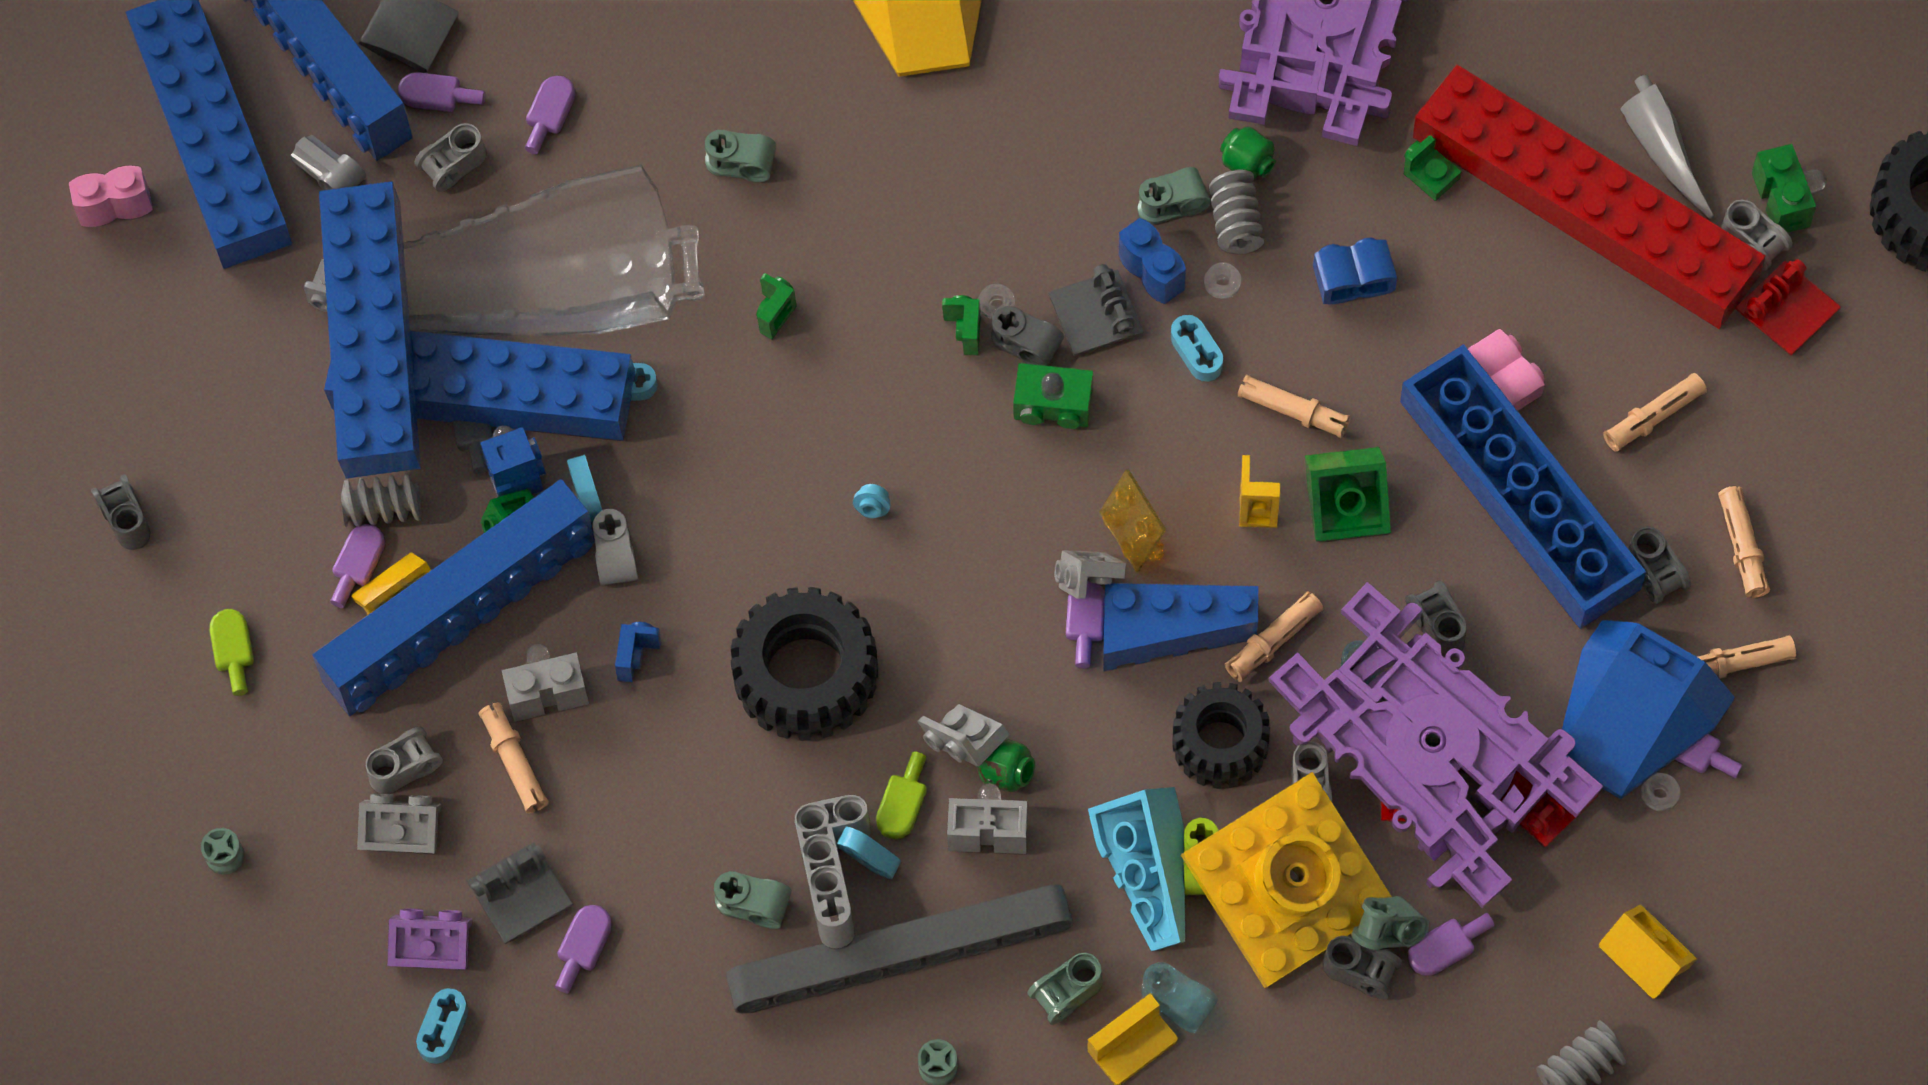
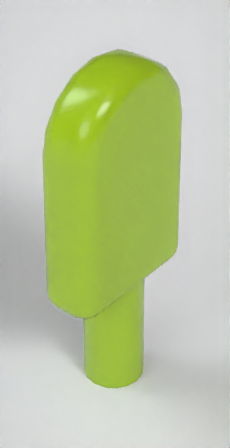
[209,609,254,696]
[876,751,927,840]

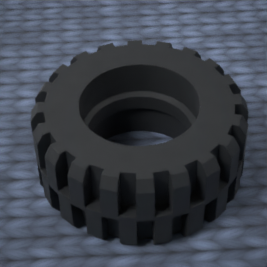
[1869,131,1928,272]
[730,587,878,741]

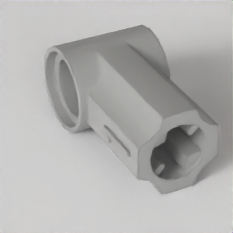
[290,135,366,190]

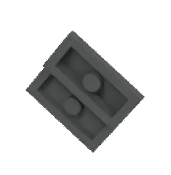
[358,0,459,73]

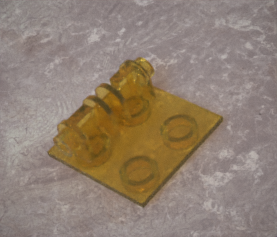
[1099,469,1166,572]

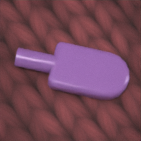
[398,72,485,112]
[525,76,576,154]
[330,524,385,608]
[1066,580,1105,669]
[1675,734,1743,779]
[555,905,612,994]
[1408,913,1494,976]

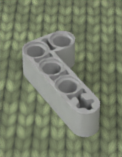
[795,795,871,948]

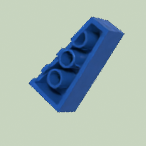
[1103,583,1258,672]

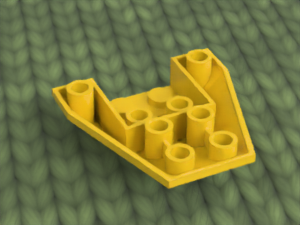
[853,0,982,77]

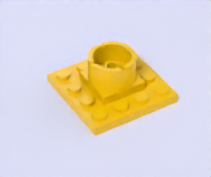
[1181,772,1392,988]

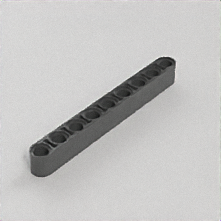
[726,885,1073,1014]

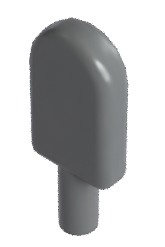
[452,420,494,474]

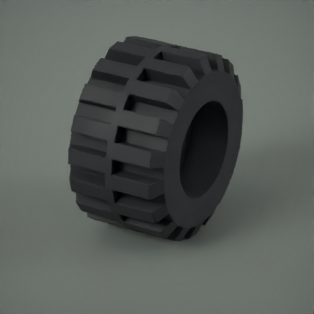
[1172,682,1270,789]

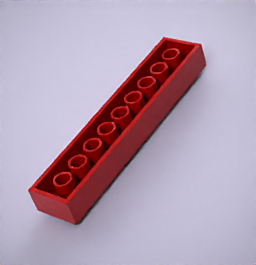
[1413,65,1766,330]

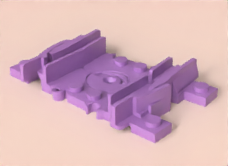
[1219,0,1409,146]
[1269,582,1603,908]

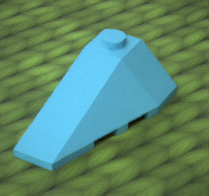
[1088,787,1185,951]

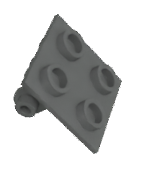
[1048,264,1144,356]
[467,842,573,944]

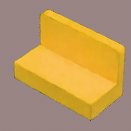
[1239,455,1280,528]
[351,553,431,615]
[1599,904,1697,999]
[1088,993,1178,1085]

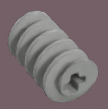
[1209,170,1264,254]
[341,474,422,528]
[1536,1020,1626,1085]

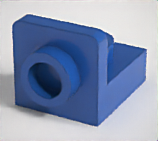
[615,622,661,682]

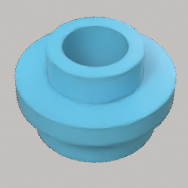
[853,484,891,518]

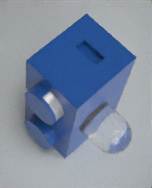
[480,425,546,497]

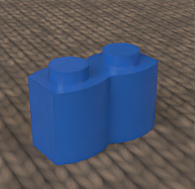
[1119,218,1186,304]
[1313,237,1397,304]

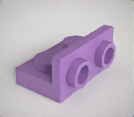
[387,908,472,969]

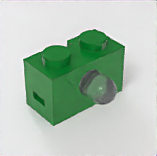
[1752,144,1827,233]
[1013,363,1093,429]

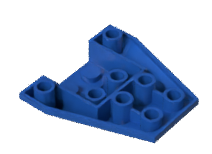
[1562,620,1735,799]

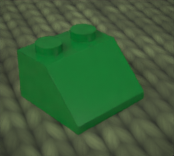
[1305,447,1391,541]

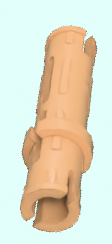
[1603,373,1707,452]
[1238,375,1350,438]
[1718,486,1770,598]
[1225,591,1323,682]
[1697,635,1796,679]
[478,702,549,813]

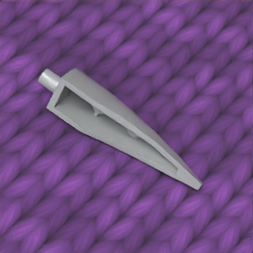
[1620,75,1715,219]

